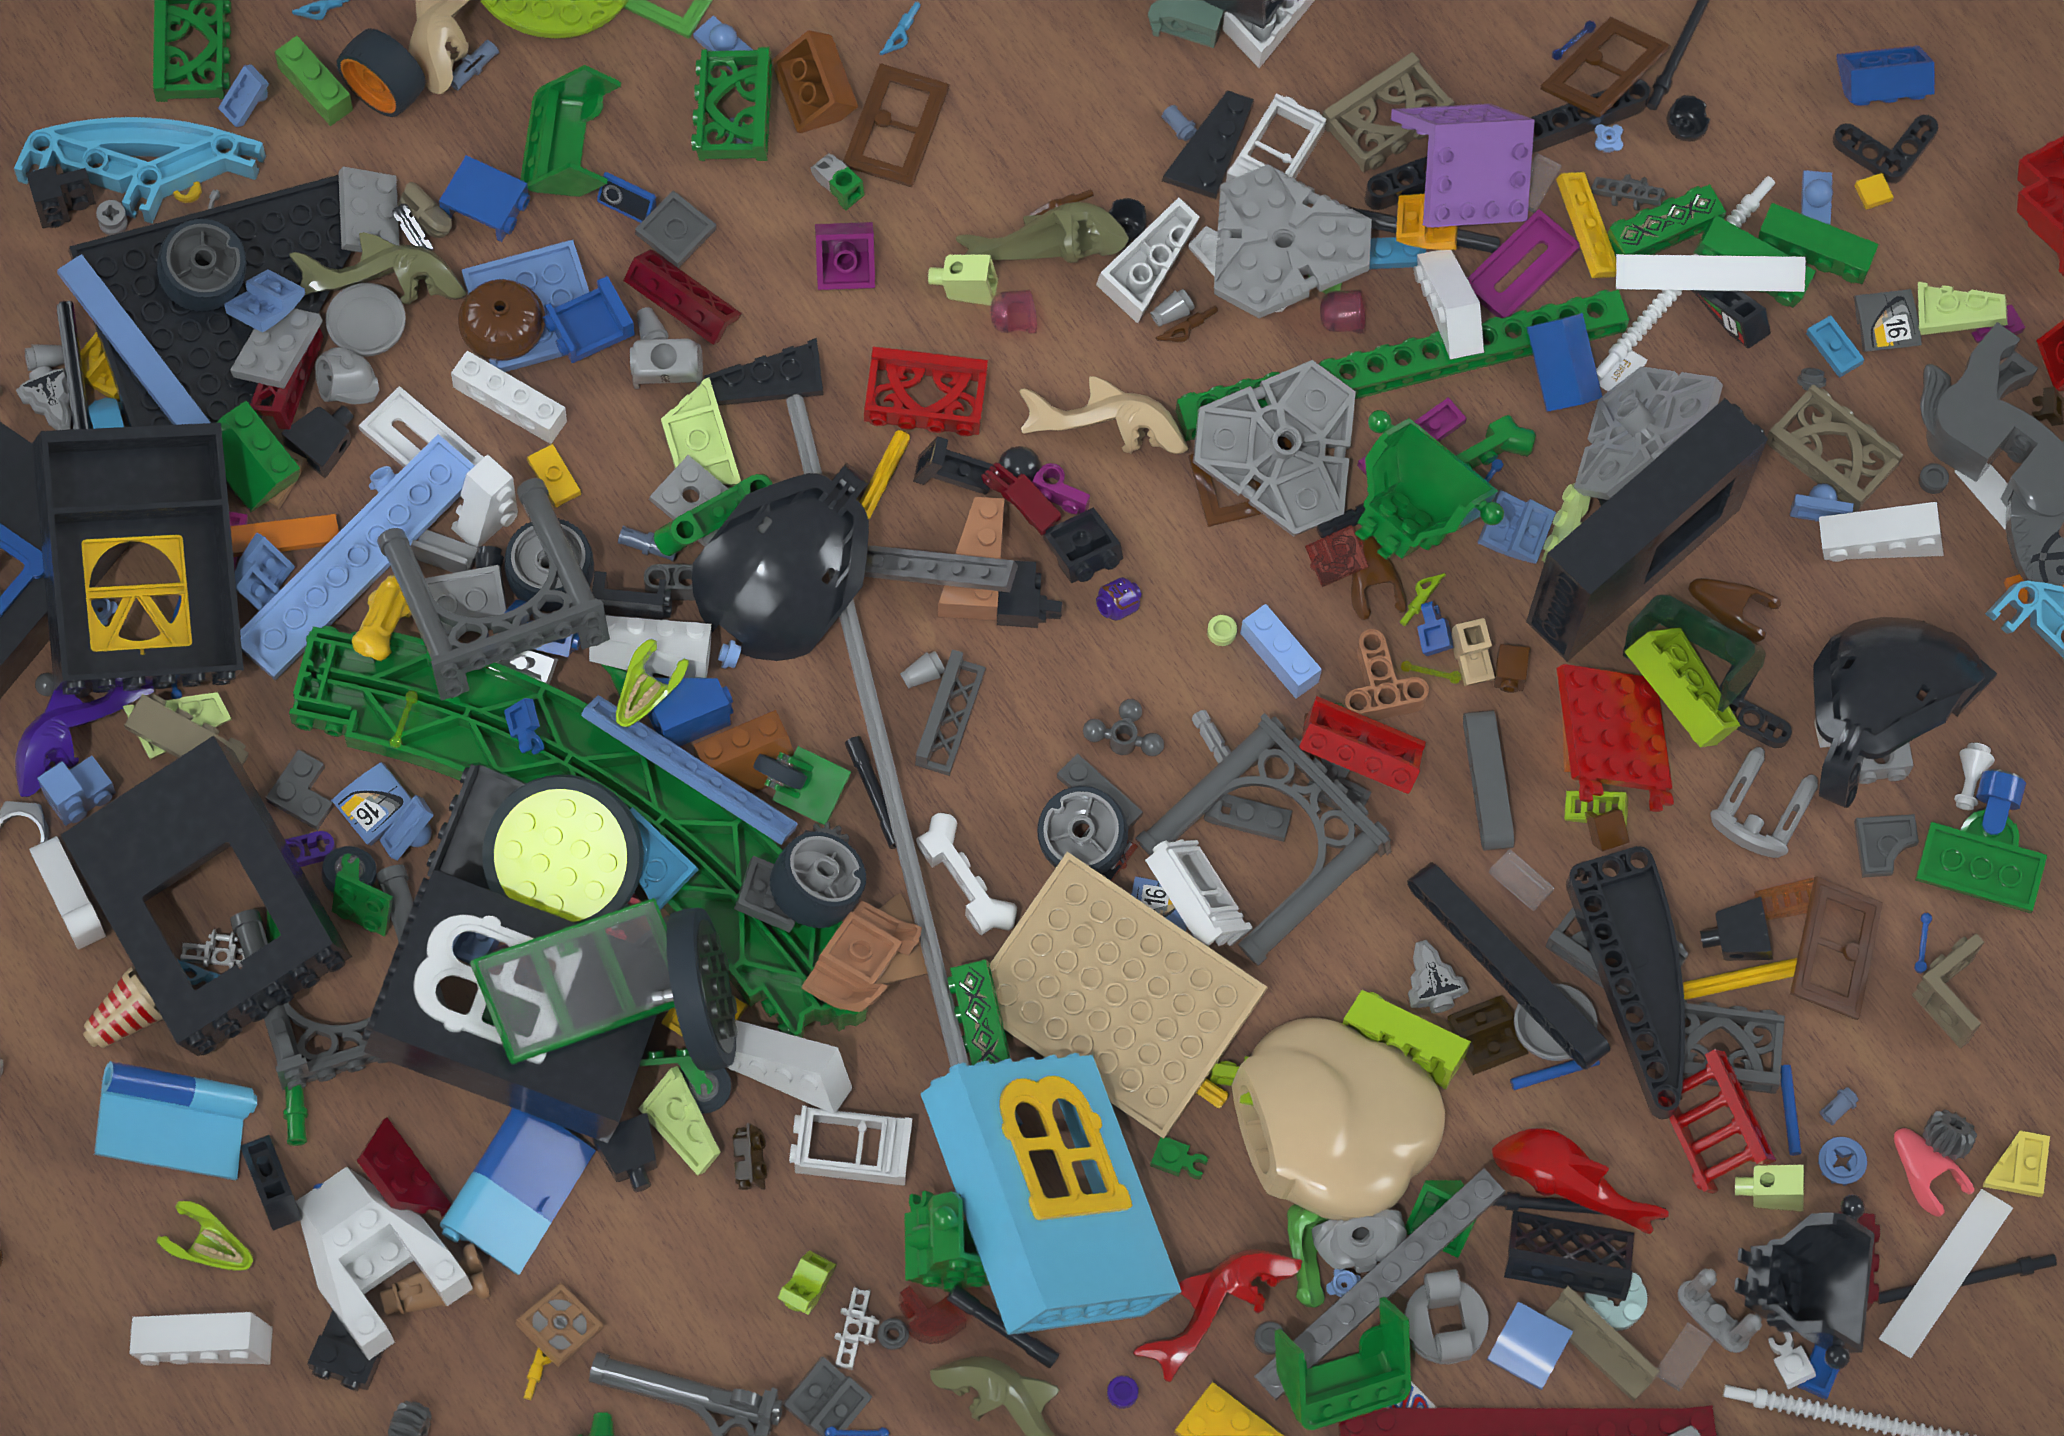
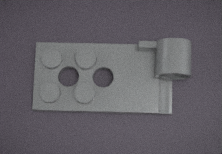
[649,455,772,547]

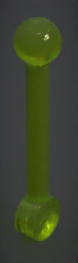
[1400,661,1461,684]
[390,691,418,748]

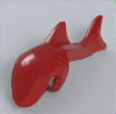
[1492,1128,1669,1234]
[1133,1249,1302,1382]

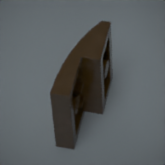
[1447,995,1528,1075]

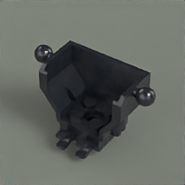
[1734,1195,1874,1369]

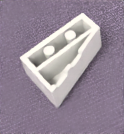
[451,455,518,548]

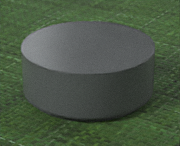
[1918,463,1949,494]
[1254,1322,1285,1355]

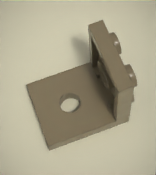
[1912,933,1984,1049]

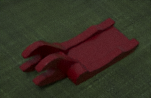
[981,462,1061,536]

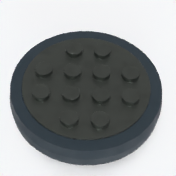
[652,908,737,1071]

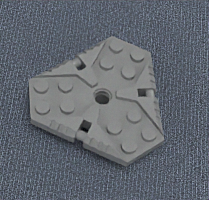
[1214,164,1372,318]
[1193,360,1356,537]
[1574,366,1723,500]

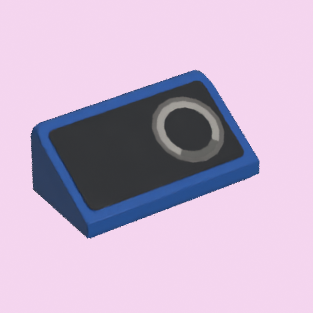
[597,172,656,223]

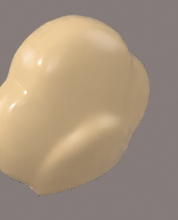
[1232,1018,1445,1221]

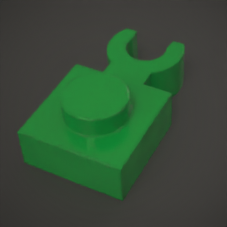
[1150,1137,1208,1180]

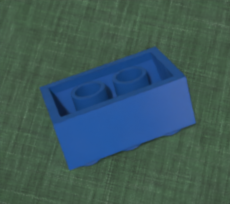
[1837,46,1934,106]

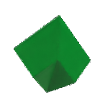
[1405,1180,1476,1258]

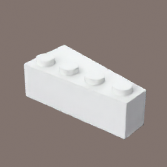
[1222,0,1315,68]
[1096,198,1199,324]
[1414,250,1484,359]
[1819,502,1944,562]
[589,615,711,678]
[727,1020,852,1115]
[130,1312,273,1365]

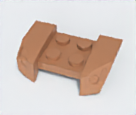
[801,900,922,1012]

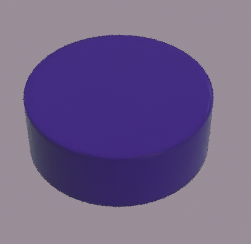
[1107,1376,1139,1409]

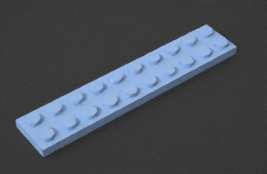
[240,434,475,680]

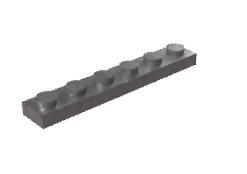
[864,545,1018,592]

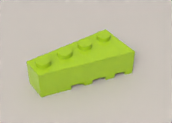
[1624,628,1741,748]
[1343,990,1470,1089]

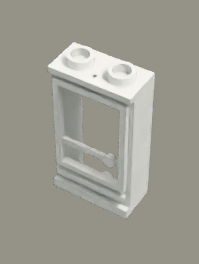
[1226,93,1326,182]
[1145,839,1253,946]
[789,1106,912,1186]

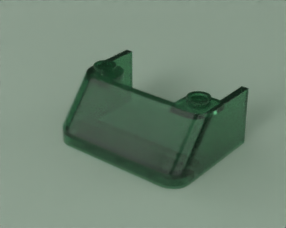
[1623,594,1766,712]

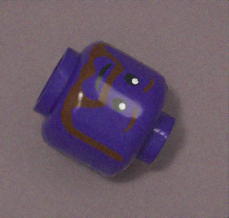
[1096,577,1142,621]

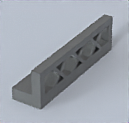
[915,649,986,776]

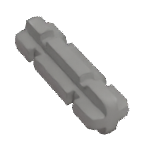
[1192,710,1231,764]

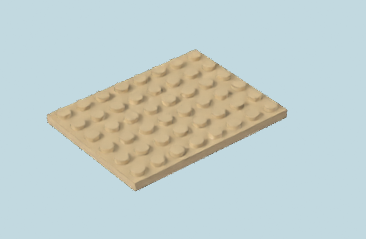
[990,852,1268,1139]

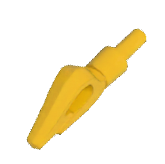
[524,1348,552,1400]

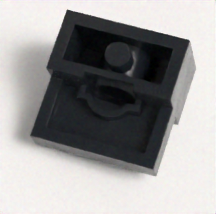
[26,165,96,229]

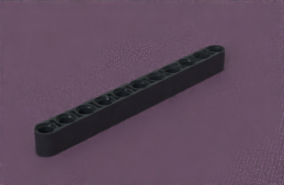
[1364,79,1650,211]

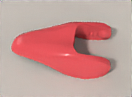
[1894,1128,1974,1217]

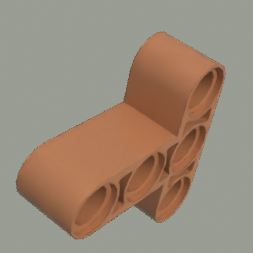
[1344,629,1429,721]

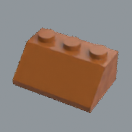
[772,30,858,133]
[693,710,794,794]

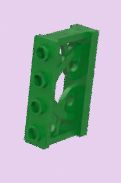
[153,0,231,102]
[691,47,773,161]

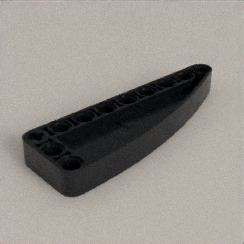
[1566,846,1685,1119]

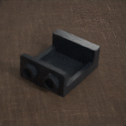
[592,571,672,620]

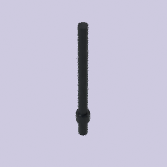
[1647,0,1710,110]
[1491,1192,1666,1220]
[1877,1254,2057,1305]

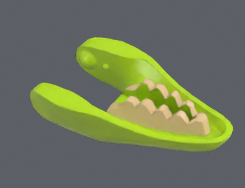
[616,639,689,727]
[156,1201,253,1271]

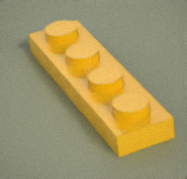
[1556,172,1617,278]

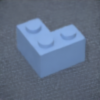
[37,755,116,826]

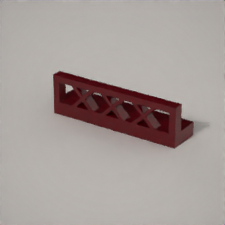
[623,249,742,345]
[250,327,324,430]

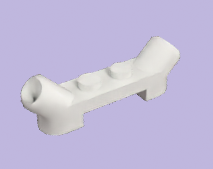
[916,813,1017,935]

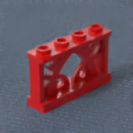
[864,346,988,437]
[1299,696,1426,794]

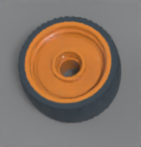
[336,28,426,117]

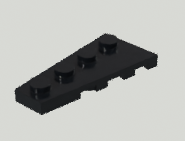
[1162,90,1254,199]
[704,338,823,406]

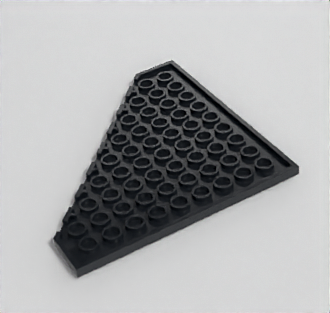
[68,175,352,484]

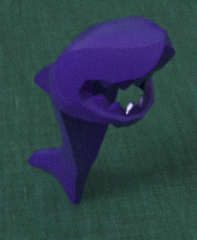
[15,685,154,797]

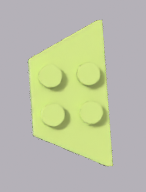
[661,378,741,486]

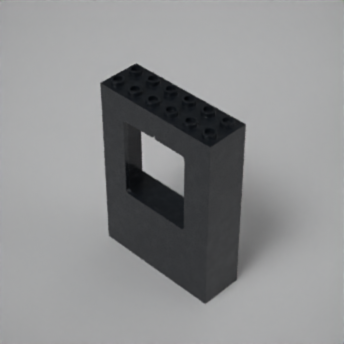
[1526,398,1768,662]
[61,735,352,1057]

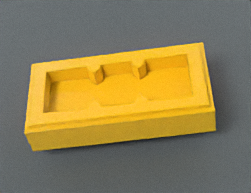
[527,444,581,508]

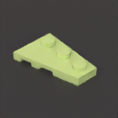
[1918,282,2008,335]
[1542,483,1591,562]
[123,692,231,760]
[638,1066,721,1175]

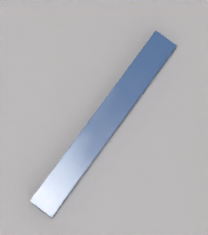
[57,254,211,425]
[581,695,798,845]

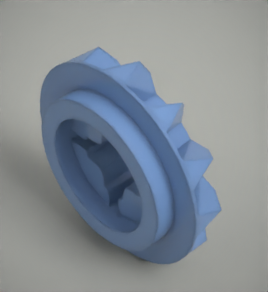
[1817,1137,1867,1186]

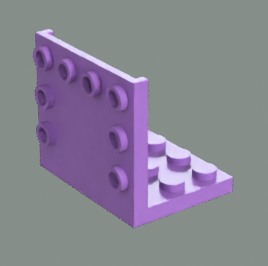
[1391,104,1534,227]

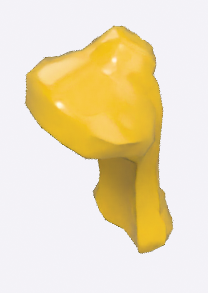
[352,575,412,661]

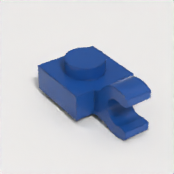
[1417,601,1454,656]
[504,698,544,755]

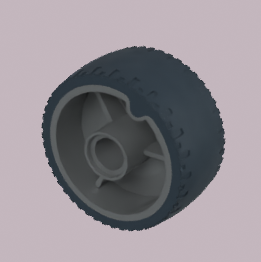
[157,219,246,312]

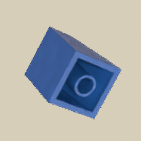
[647,678,734,747]

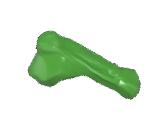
[1287,1204,1329,1308]

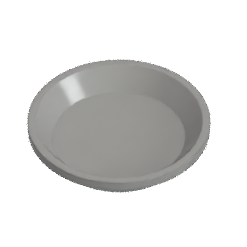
[326,283,406,357]
[1514,984,1597,1061]

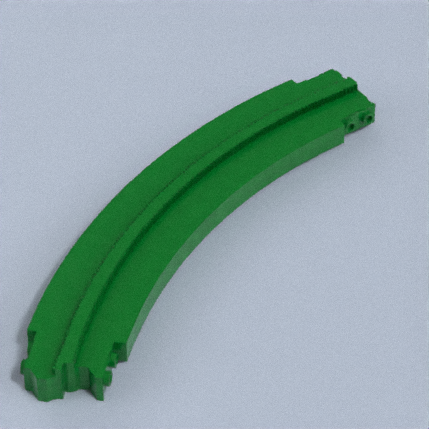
[289,626,868,1038]

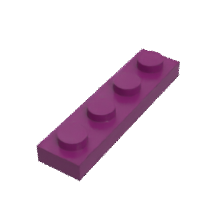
[1357,397,1467,476]

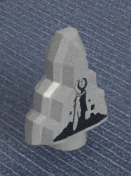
[16,366,72,430]
[1408,940,1469,1014]

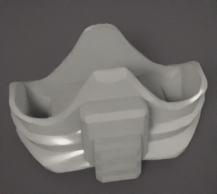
[1312,1209,1407,1273]

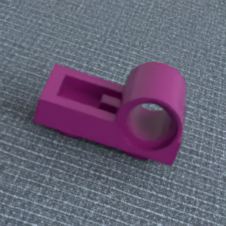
[1032,463,1090,515]

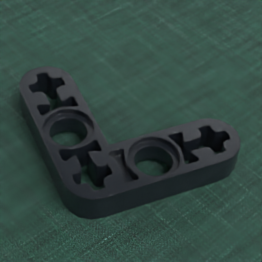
[1833,114,1938,184]
[1719,644,1792,749]

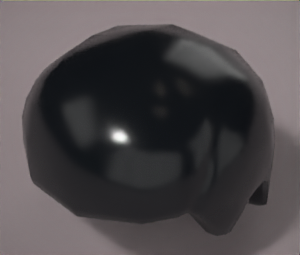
[1666,95,1710,141]
[1108,198,1147,243]
[998,446,1041,482]

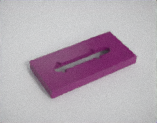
[1467,209,1581,319]

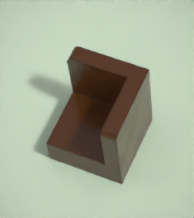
[1585,809,1630,852]

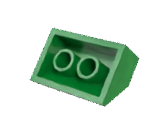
[217,401,300,512]

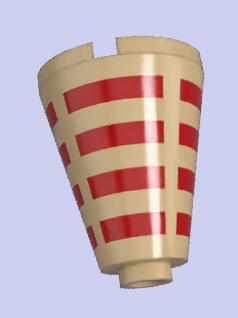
[83,966,163,1048]

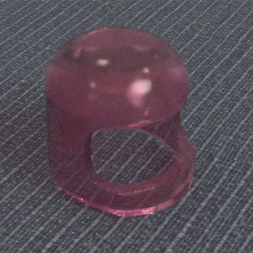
[990,290,1037,334]
[1320,290,1366,334]

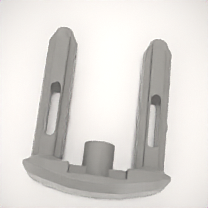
[1710,747,1818,858]
[1677,1268,1762,1353]

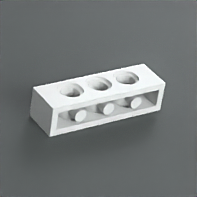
[451,351,567,444]

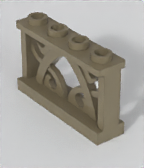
[1322,52,1454,173]
[1766,384,1903,512]

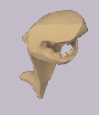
[408,0,469,95]
[1019,376,1188,454]

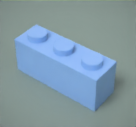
[1240,604,1322,699]

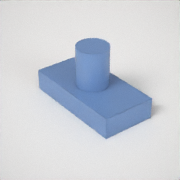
[218,64,269,127]

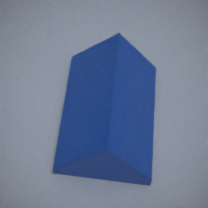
[1526,313,1602,412]

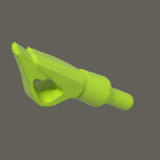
[1400,573,1446,626]

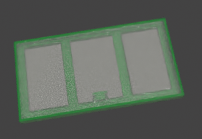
[470,898,675,1065]

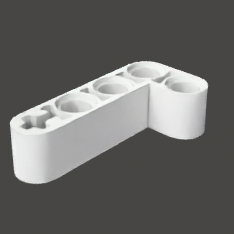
[29,836,106,950]

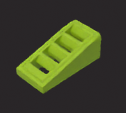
[1564,791,1629,827]

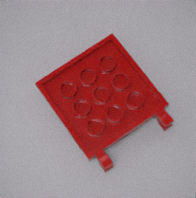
[1556,664,1674,812]

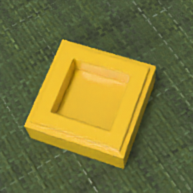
[1855,173,1893,210]

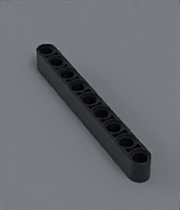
[1407,862,1611,1070]

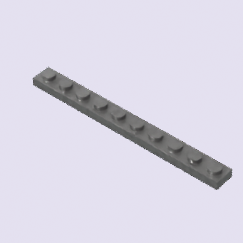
[1255,1168,1505,1400]

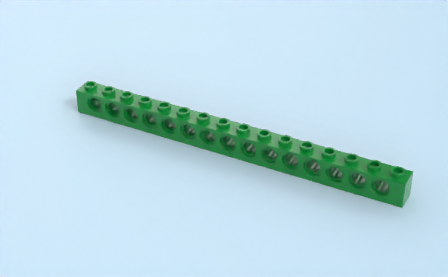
[1175,289,1629,442]

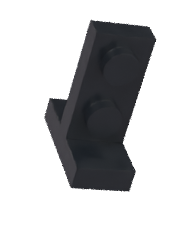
[913,436,994,495]

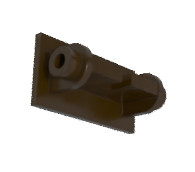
[733,1123,768,1190]

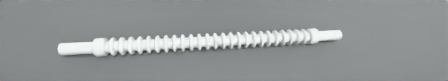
[1596,176,1775,381]
[1723,1385,1977,1436]

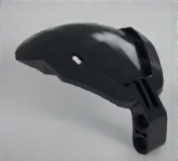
[692,462,869,661]
[1813,617,1985,808]

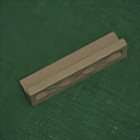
[1544,1286,1660,1402]

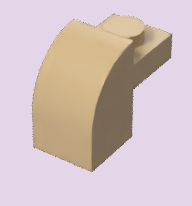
[1452,618,1495,686]

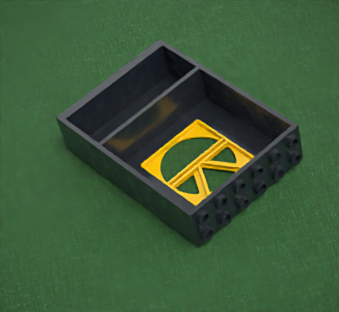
[32,423,244,695]

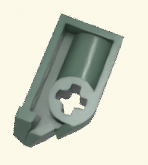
[1148,0,1225,48]

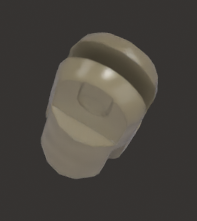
[397,182,452,238]

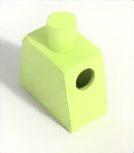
[928,255,998,306]
[1735,1165,1804,1211]

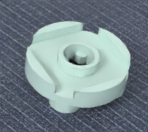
[1584,1268,1647,1331]

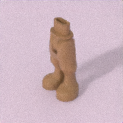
[380,1243,491,1315]

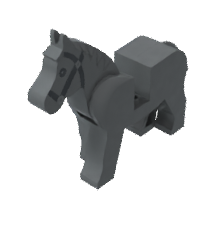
[1920,322,2064,602]

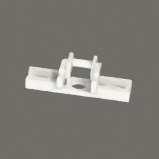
[180,929,245,969]
[834,1287,880,1370]

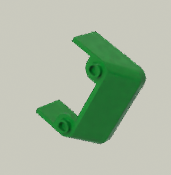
[520,65,621,197]
[1275,1297,1411,1430]

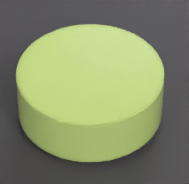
[1207,615,1237,646]

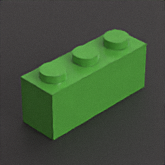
[274,36,353,126]

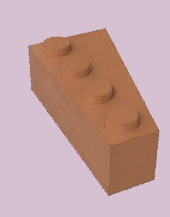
[938,497,1004,621]

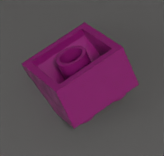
[815,222,875,290]

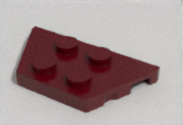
[356,1117,452,1217]

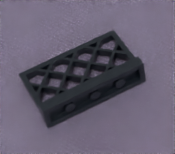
[1504,1211,1634,1300]

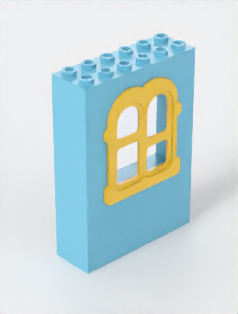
[920,1053,1182,1335]

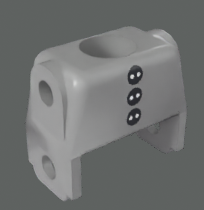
[630,339,703,389]

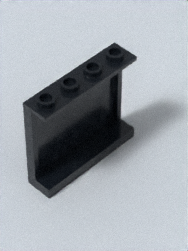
[427,762,526,890]

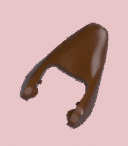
[1351,536,1406,620]
[1688,578,1781,642]

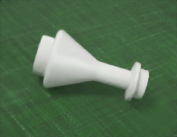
[1954,743,1995,810]

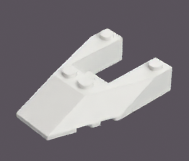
[295,1167,473,1360]

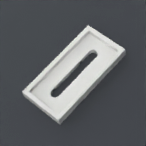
[359,386,484,467]

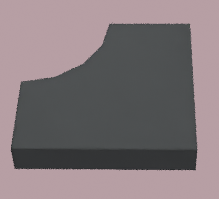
[1854,814,1919,878]

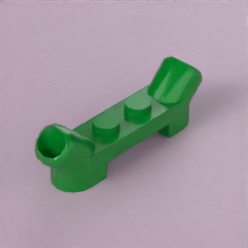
[1456,415,1536,470]
[654,474,773,556]

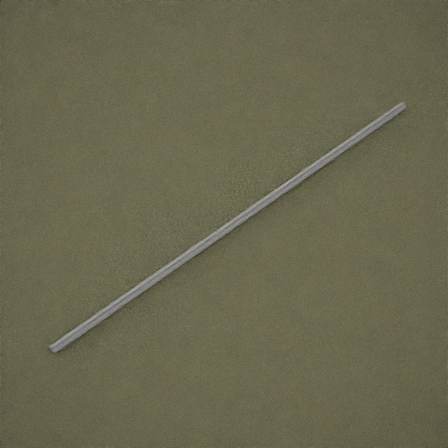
[786,394,969,1067]

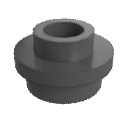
[1797,368,1826,391]
[878,1318,909,1350]

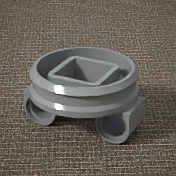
[1404,1269,1488,1364]

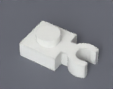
[1769,1332,1816,1390]

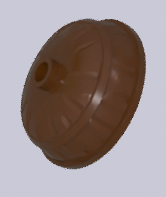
[458,279,545,361]

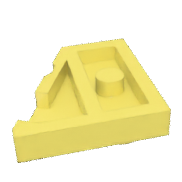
[1983,1131,2050,1197]

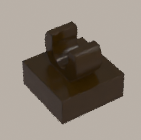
[2032,387,2064,426]

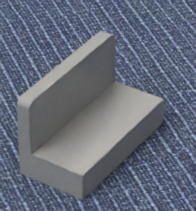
[411,530,478,573]

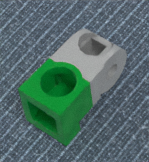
[811,153,865,211]

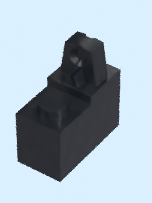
[997,561,1062,628]

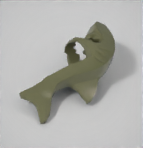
[956,202,1129,263]
[290,232,467,305]
[930,1356,1060,1436]

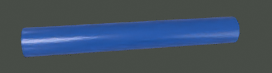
[1510,1060,1600,1090]
[1780,1065,1802,1156]

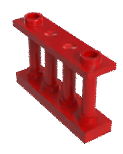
[1657,1049,1777,1194]

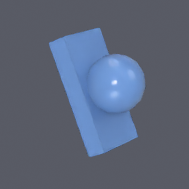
[693,16,752,71]
[1801,170,1833,225]
[1790,483,1854,521]
[380,795,434,861]

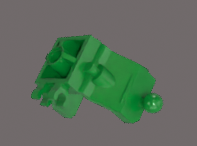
[1355,410,1504,560]
[904,1191,990,1293]

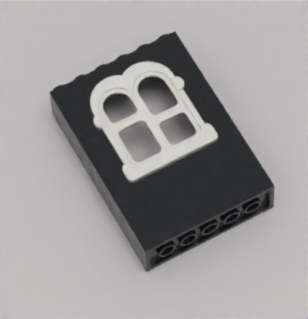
[362,869,670,1143]

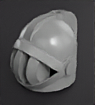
[315,347,379,404]

